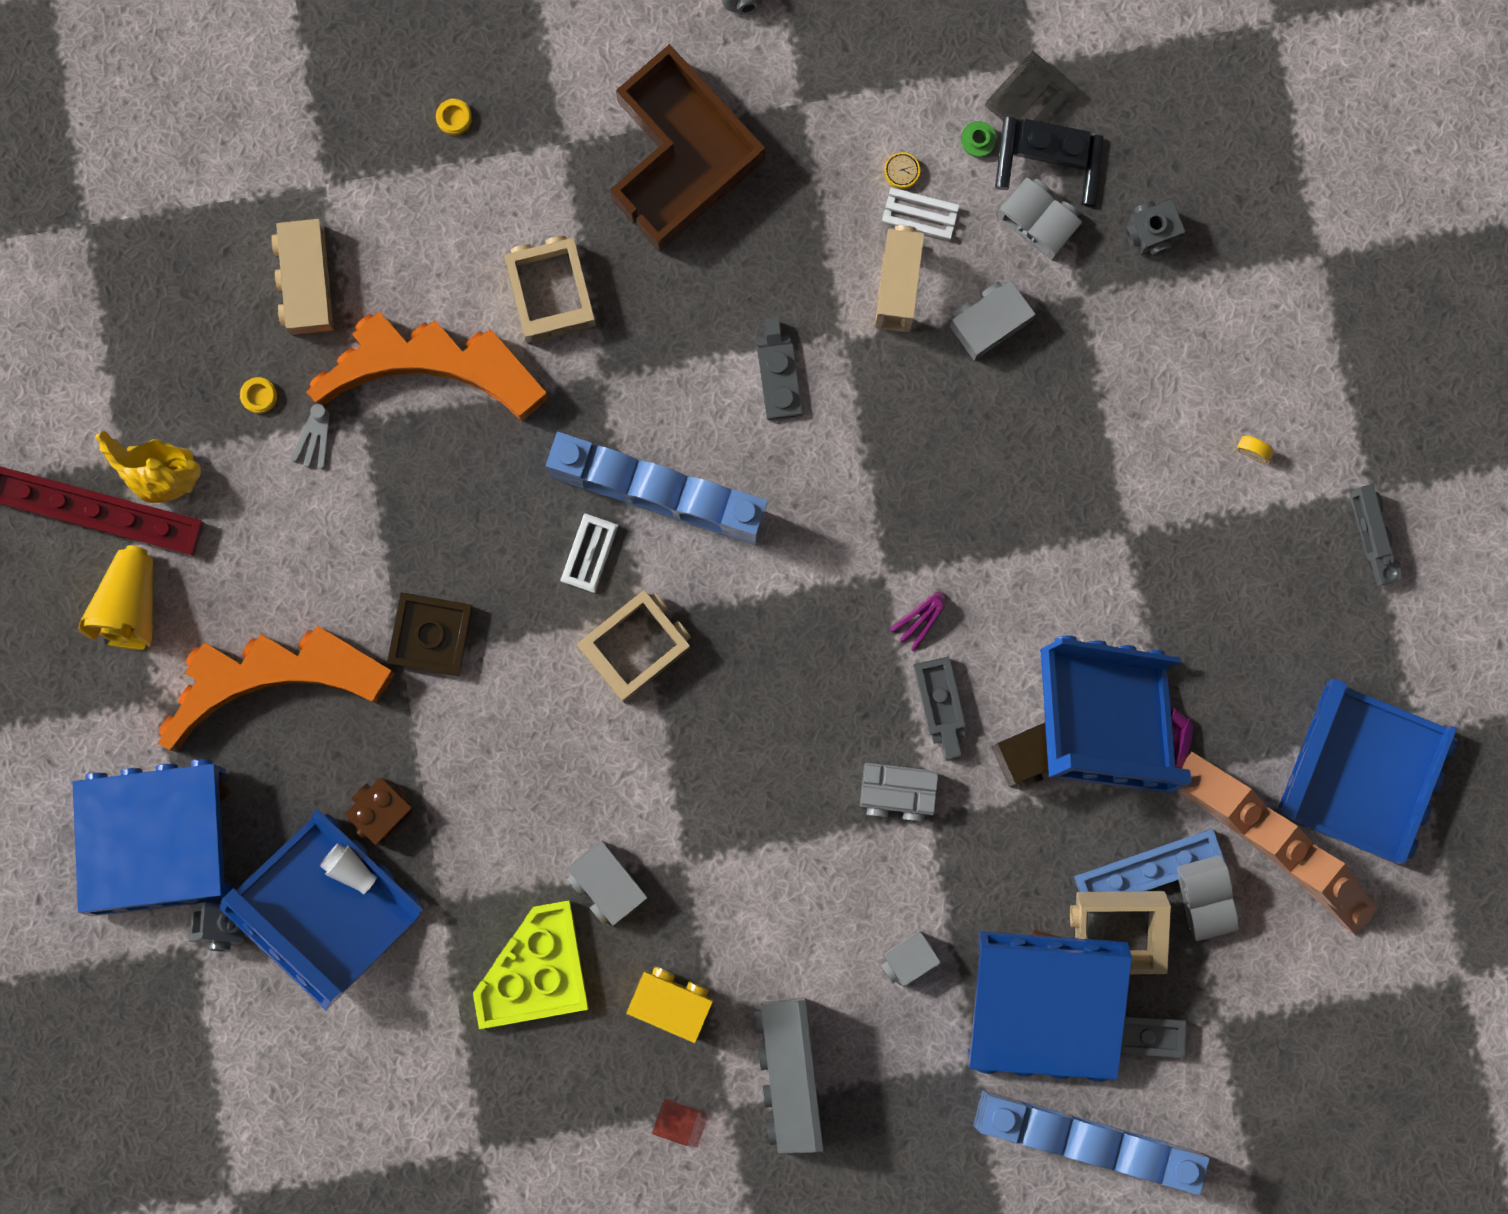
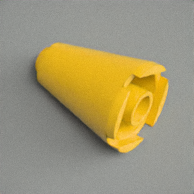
[78,545,153,650]

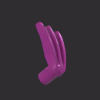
[890,592,947,651]
[1170,708,1193,769]

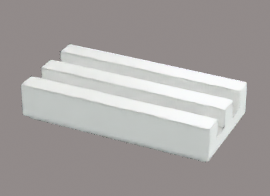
[881,187,959,241]
[560,513,619,593]

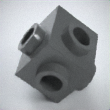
[1125,199,1185,256]
[189,901,247,952]

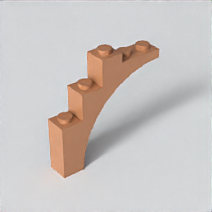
[1178,752,1378,936]

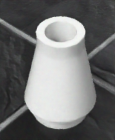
[320,843,377,895]

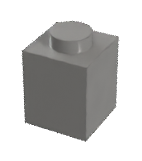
[881,931,941,987]

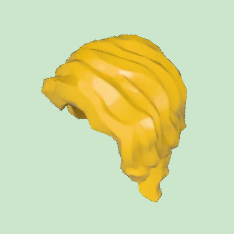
[95,431,202,503]

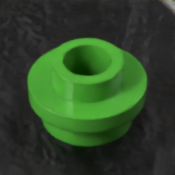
[961,121,997,157]

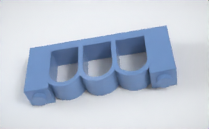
[545,431,767,546]
[973,1090,1210,1195]

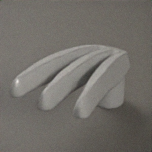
[291,404,329,469]

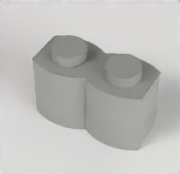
[997,177,1082,260]
[1177,855,1243,941]

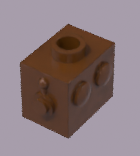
[344,777,415,846]

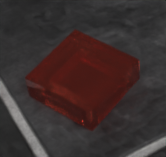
[652,1098,699,1146]

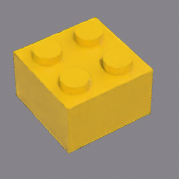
[626,967,713,1043]

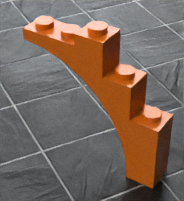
[306,311,549,421]
[157,625,395,752]

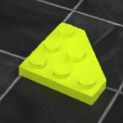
[473,900,589,1029]

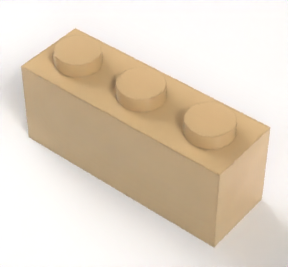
[272,219,334,335]

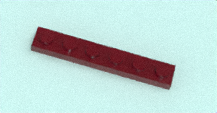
[0,466,204,556]

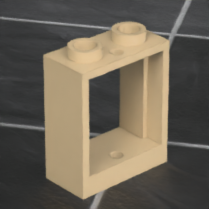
[874,225,924,332]
[504,236,596,343]
[576,590,691,703]
[1070,891,1171,974]

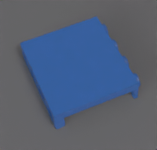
[1040,635,1191,793]
[1276,678,1458,865]
[72,759,232,917]
[219,809,423,1011]
[968,931,1132,1082]

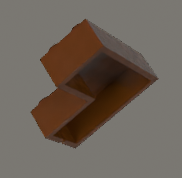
[610,44,765,252]

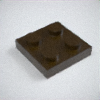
[387,592,473,677]

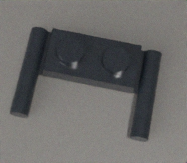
[995,117,1104,207]

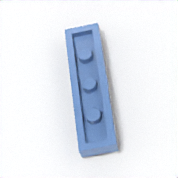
[1074,829,1225,892]

